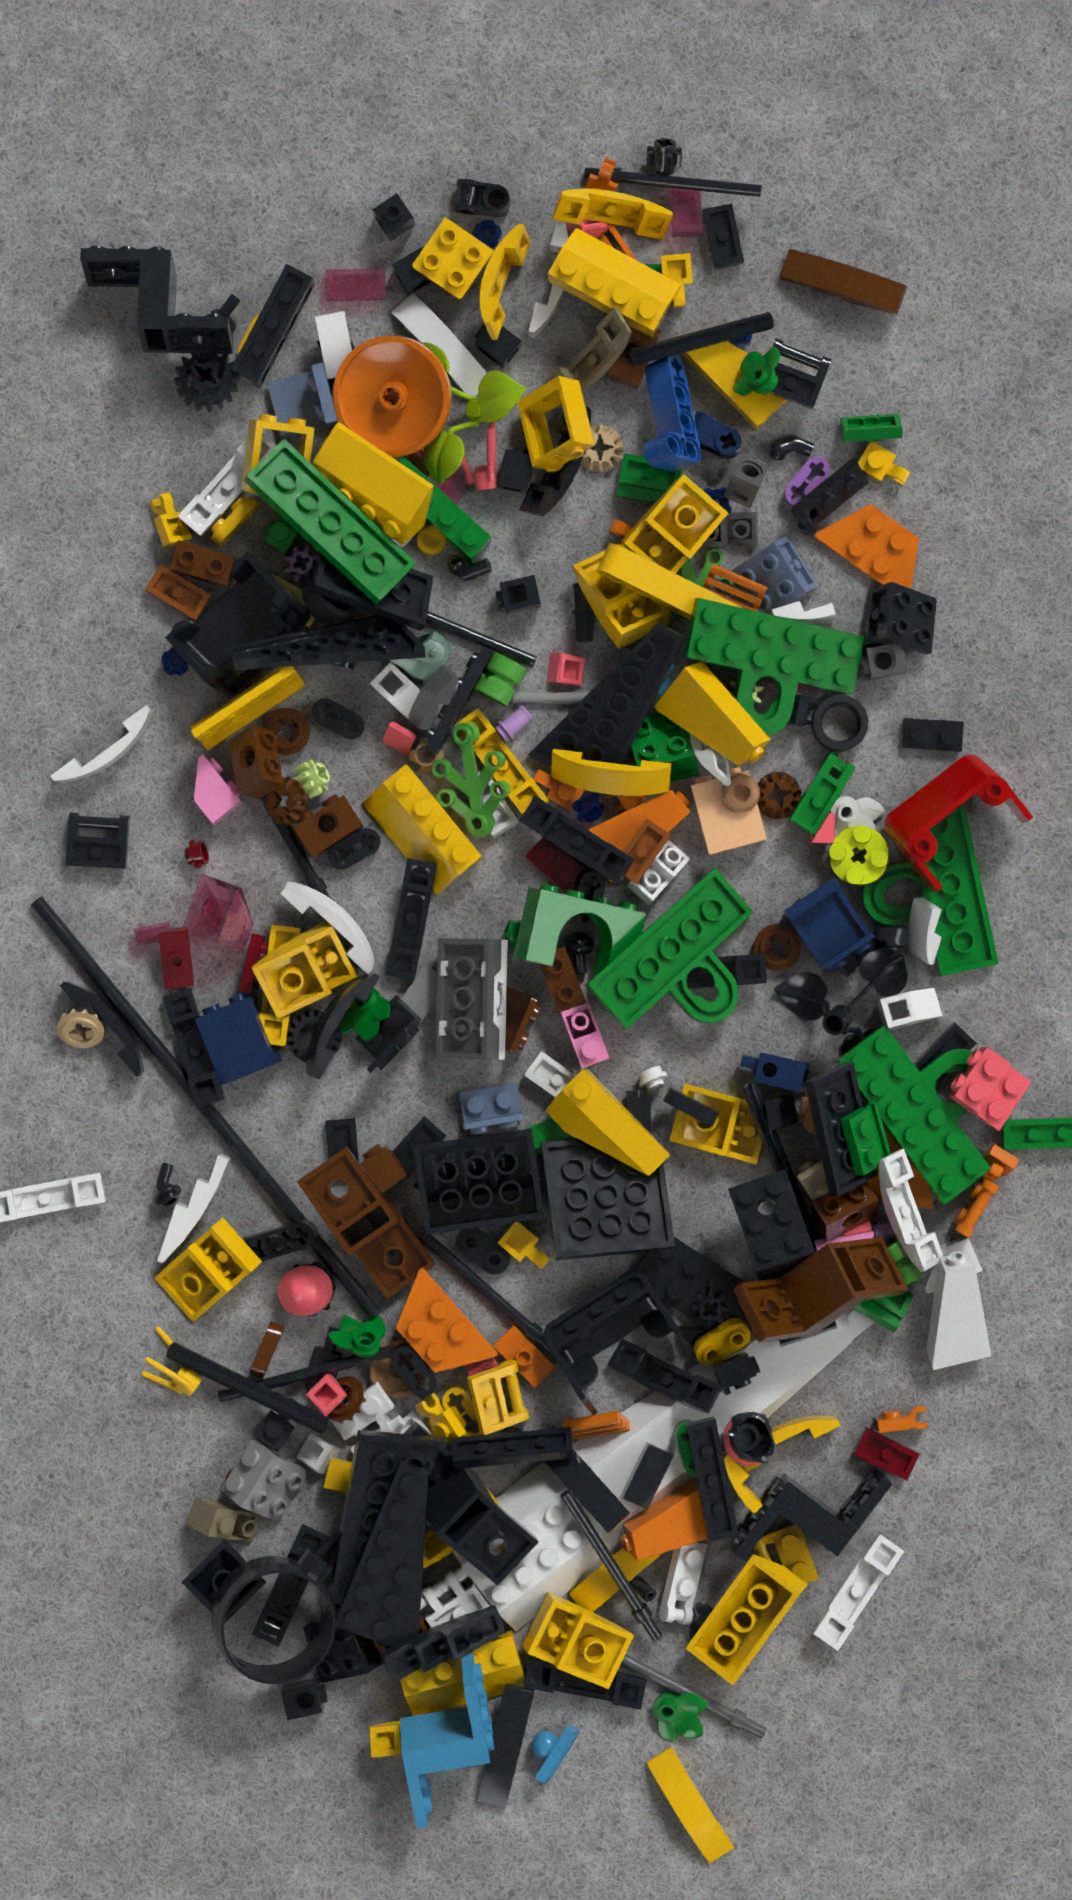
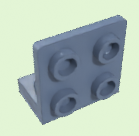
[268,363,338,440]
[731,536,819,614]
[459,1082,523,1134]

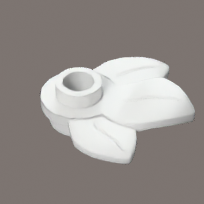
[830,796,885,838]

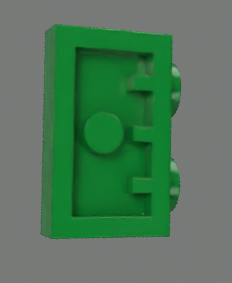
[632,713,699,782]

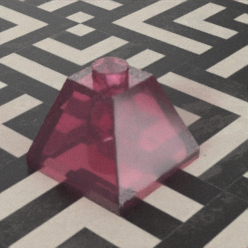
[183,874,254,951]

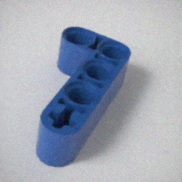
[643,355,701,472]

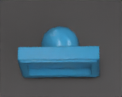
[531,1724,580,1784]

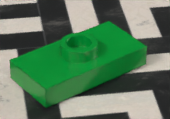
[840,414,903,442]

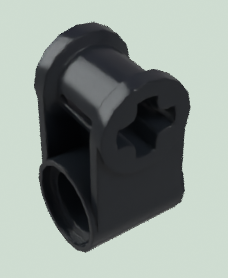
[452,179,511,217]

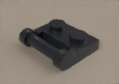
[769,338,832,410]
[66,812,130,869]

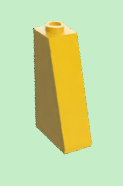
[682,341,787,431]
[654,661,771,766]

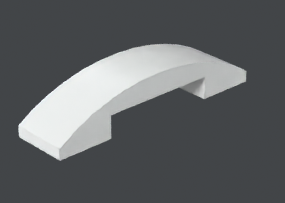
[528,221,569,338]
[391,293,487,396]
[178,434,276,537]
[51,705,153,782]
[280,881,375,974]
[879,1149,944,1272]
[0,1173,106,1222]
[813,1534,904,1651]

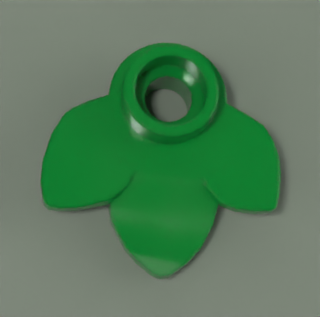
[733,346,780,396]
[341,988,391,1042]
[328,1315,386,1357]
[652,1692,708,1742]

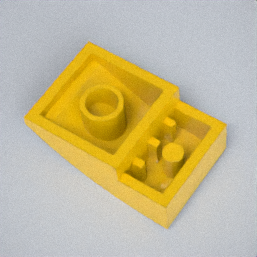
[620,474,728,574]
[572,543,671,649]
[252,921,358,1019]
[669,1083,764,1164]
[154,1217,262,1322]
[522,1592,634,1689]

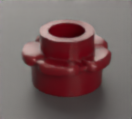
[184,840,209,869]

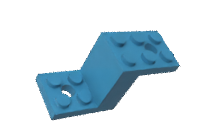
[400,1653,495,1828]

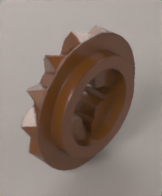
[263,708,310,756]
[757,772,802,819]
[263,777,307,825]
[754,924,801,971]
[327,1376,366,1424]

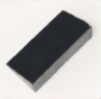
[621,1442,674,1509]

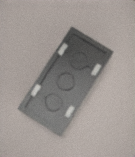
[435,938,508,1060]

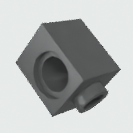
[723,454,769,508]
[860,643,907,680]

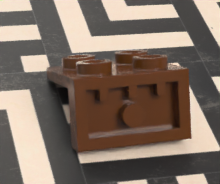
[505,986,541,1054]

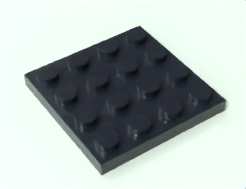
[541,1131,675,1261]

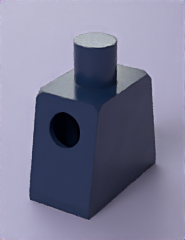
[739,1052,811,1092]

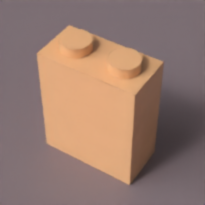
[690,767,767,856]

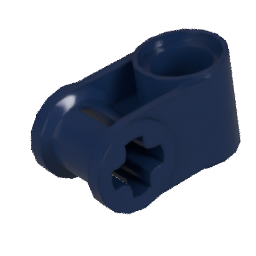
[694,411,741,459]

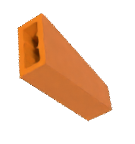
[588,790,691,884]
[621,1478,707,1560]

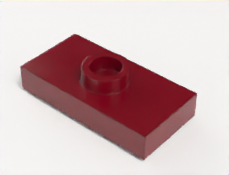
[158,927,194,989]

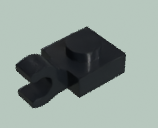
[253,1397,298,1453]

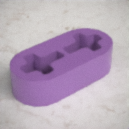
[784,457,830,507]

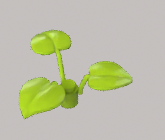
[422,342,526,484]

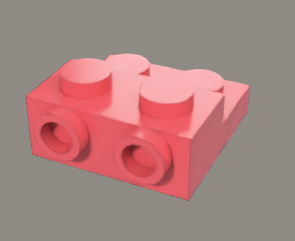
[948,1047,1032,1131]

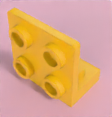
[412,217,494,300]

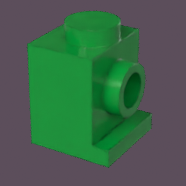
[262,515,301,557]

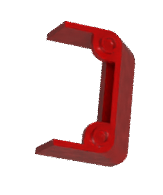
[884,754,1034,892]

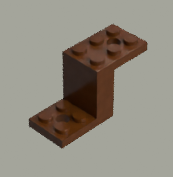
[297,1147,436,1299]
[733,1237,908,1343]

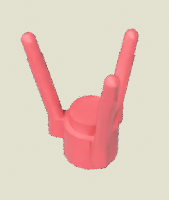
[461,422,498,491]

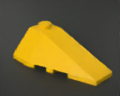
[545,1069,670,1176]

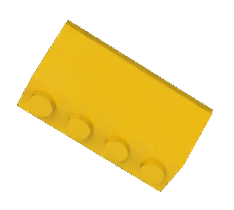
[548,228,681,338]
[312,422,434,545]
[362,764,482,895]
[685,1554,808,1685]
[400,1629,526,1716]

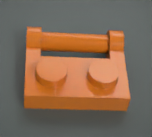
[953,1178,1000,1239]

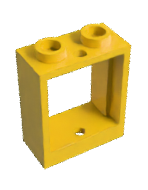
[517,376,595,472]
[241,414,315,493]

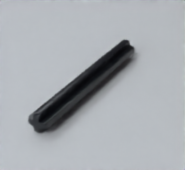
[629,312,774,366]

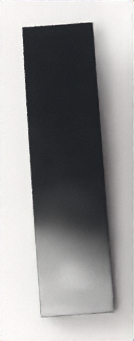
[379,1605,506,1683]
[477,1683,534,1808]

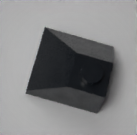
[181,1539,266,1624]

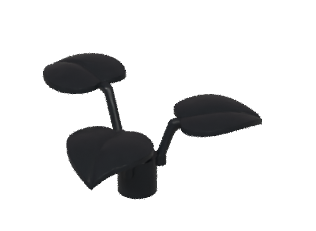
[774,948,909,1056]

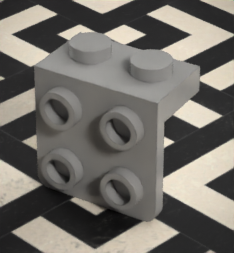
[221,1439,308,1521]

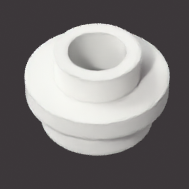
[638,1066,668,1091]

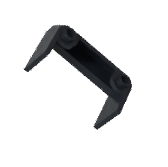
[543,1271,694,1415]

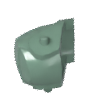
[389,630,451,682]

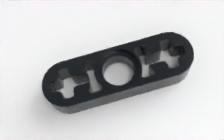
[242,1220,318,1261]

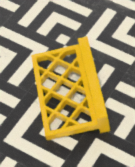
[191,666,306,751]

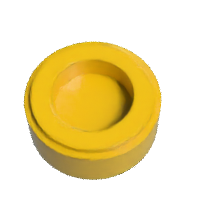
[417,525,446,556]

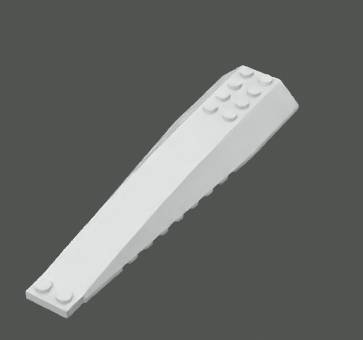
[453,1308,875,1631]

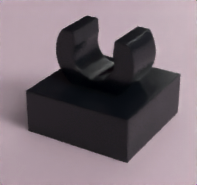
[786,695,814,727]

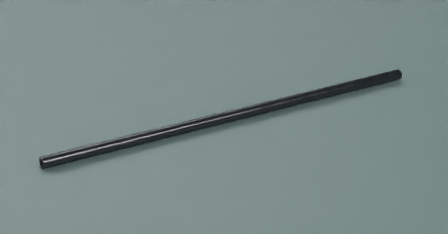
[31,896,381,1318]

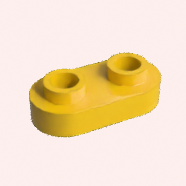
[210,496,260,547]
[693,1318,751,1366]

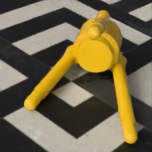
[141,1326,203,1397]

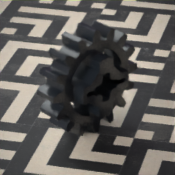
[174,353,240,413]

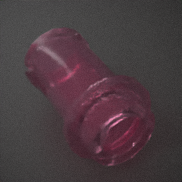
[134,921,171,948]

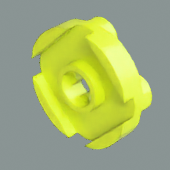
[829,826,889,886]

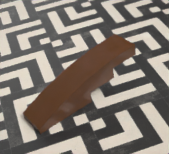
[780,249,907,315]

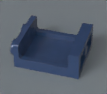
[783,877,875,972]
[195,993,283,1085]

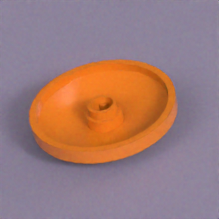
[333,335,452,457]

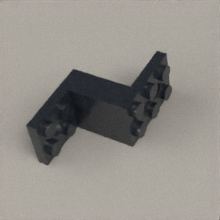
[80,246,233,354]
[728,1169,837,1347]
[403,1421,539,1586]
[730,1469,892,1560]

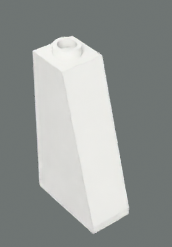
[926,1251,991,1370]

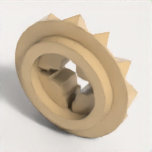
[581,424,624,472]
[57,1008,105,1048]

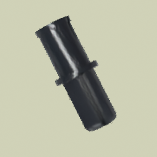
[572,583,594,643]

